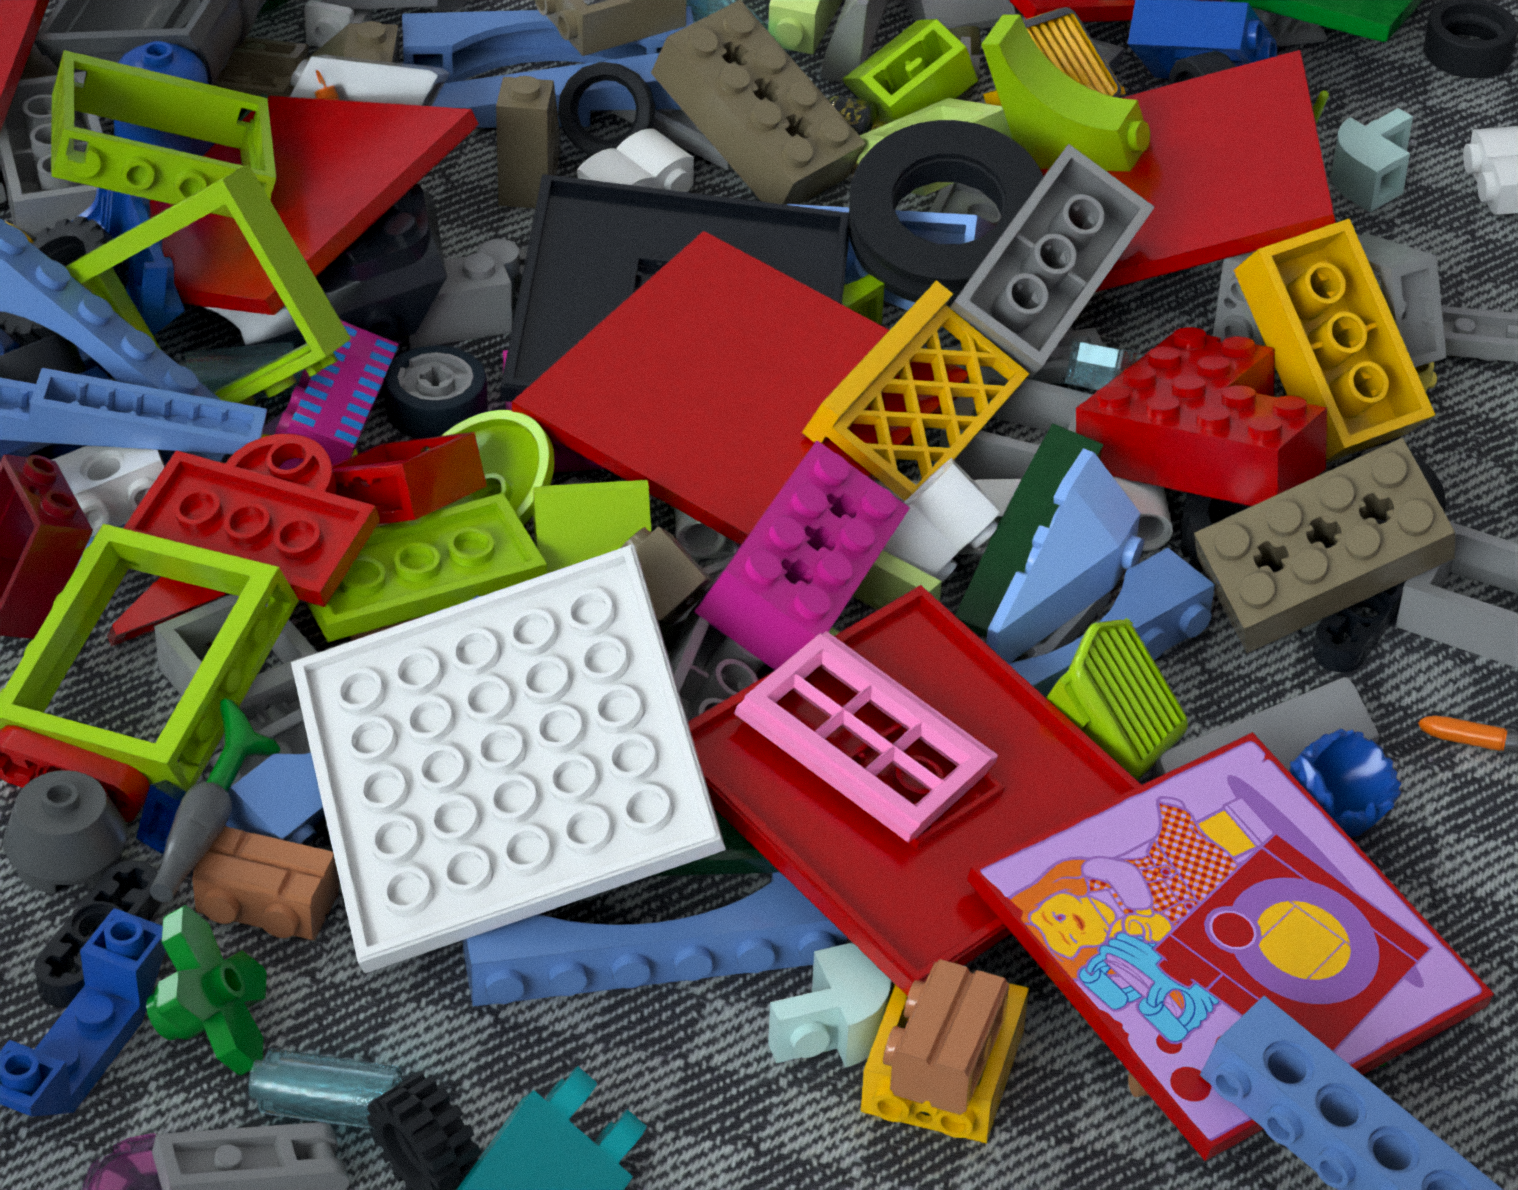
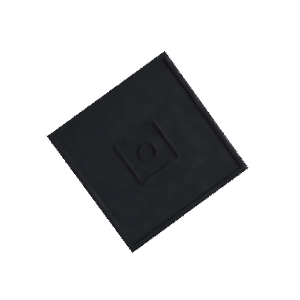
[500,174,850,402]

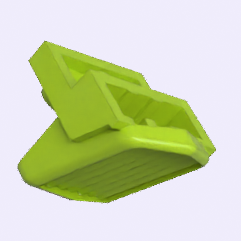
[1046,617,1188,781]

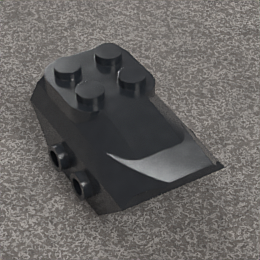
[204,184,447,357]

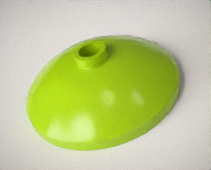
[427,410,555,526]

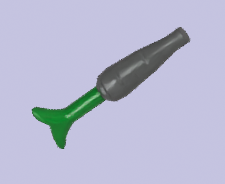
[150,698,280,903]

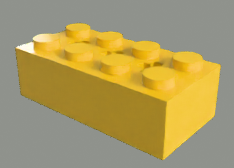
[1233,218,1435,463]

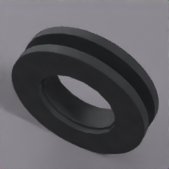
[849,120,1044,307]

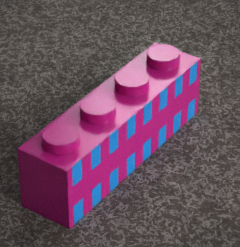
[274,320,399,470]

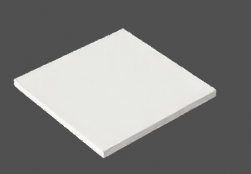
[291,544,726,973]

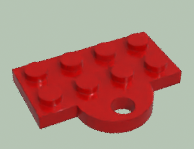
[123,434,380,607]

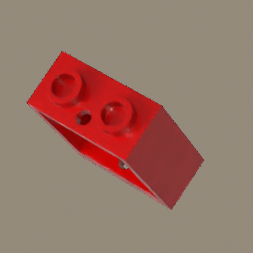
[332,432,487,524]

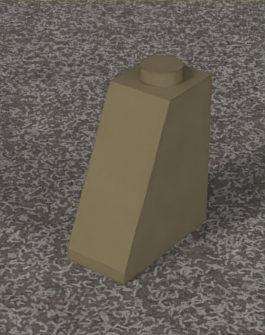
[496,76,561,208]

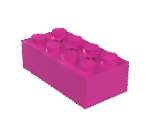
[694,440,910,670]

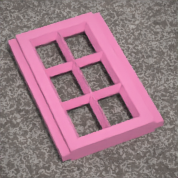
[734,631,998,843]

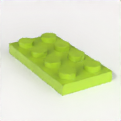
[306,493,547,642]

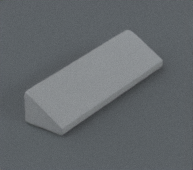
[1153,677,1379,779]

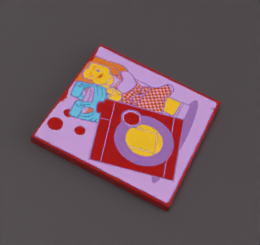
[966,732,1494,1161]

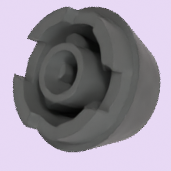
[3,771,128,894]

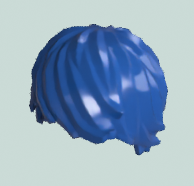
[1289,728,1402,837]

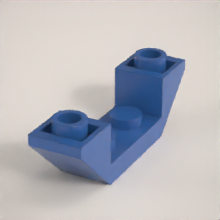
[0,908,166,1117]

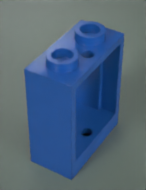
[1127,0,1277,78]

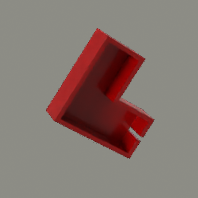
[1076,327,1327,506]

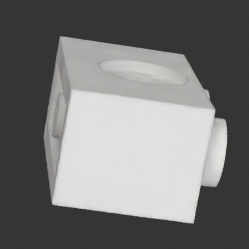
[52,445,165,537]

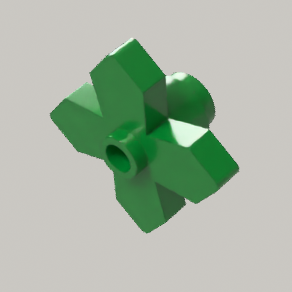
[146,905,267,1076]

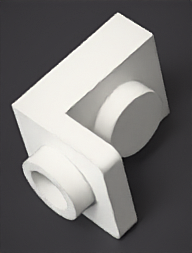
[304,0,372,47]

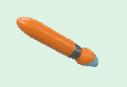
[1418,716,1518,754]

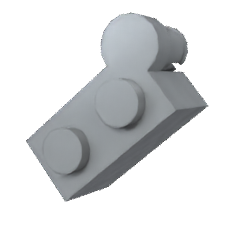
[405,239,520,349]

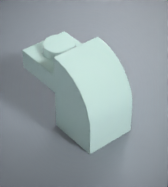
[1331,108,1413,212]
[768,942,891,1068]

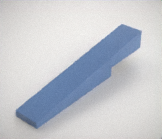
[432,53,681,128]
[0,368,267,454]

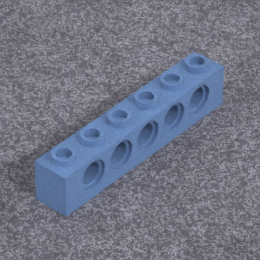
[1200,996,1503,1190]

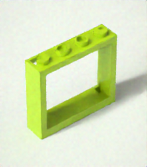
[51,50,276,218]
[65,164,351,406]
[0,524,299,795]

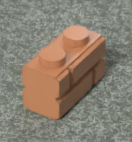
[192,826,339,941]
[883,959,1009,1115]

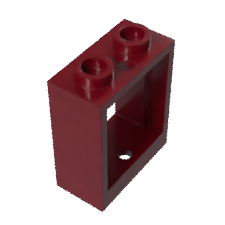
[0,454,93,639]

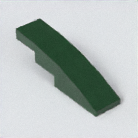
[955,423,1104,638]

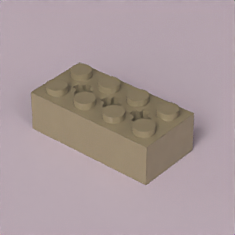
[651,0,866,205]
[1194,437,1455,653]

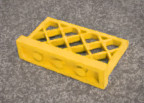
[802,280,1030,501]

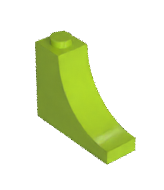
[981,15,1150,171]

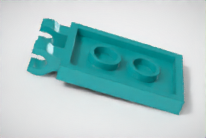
[457,1066,647,1190]

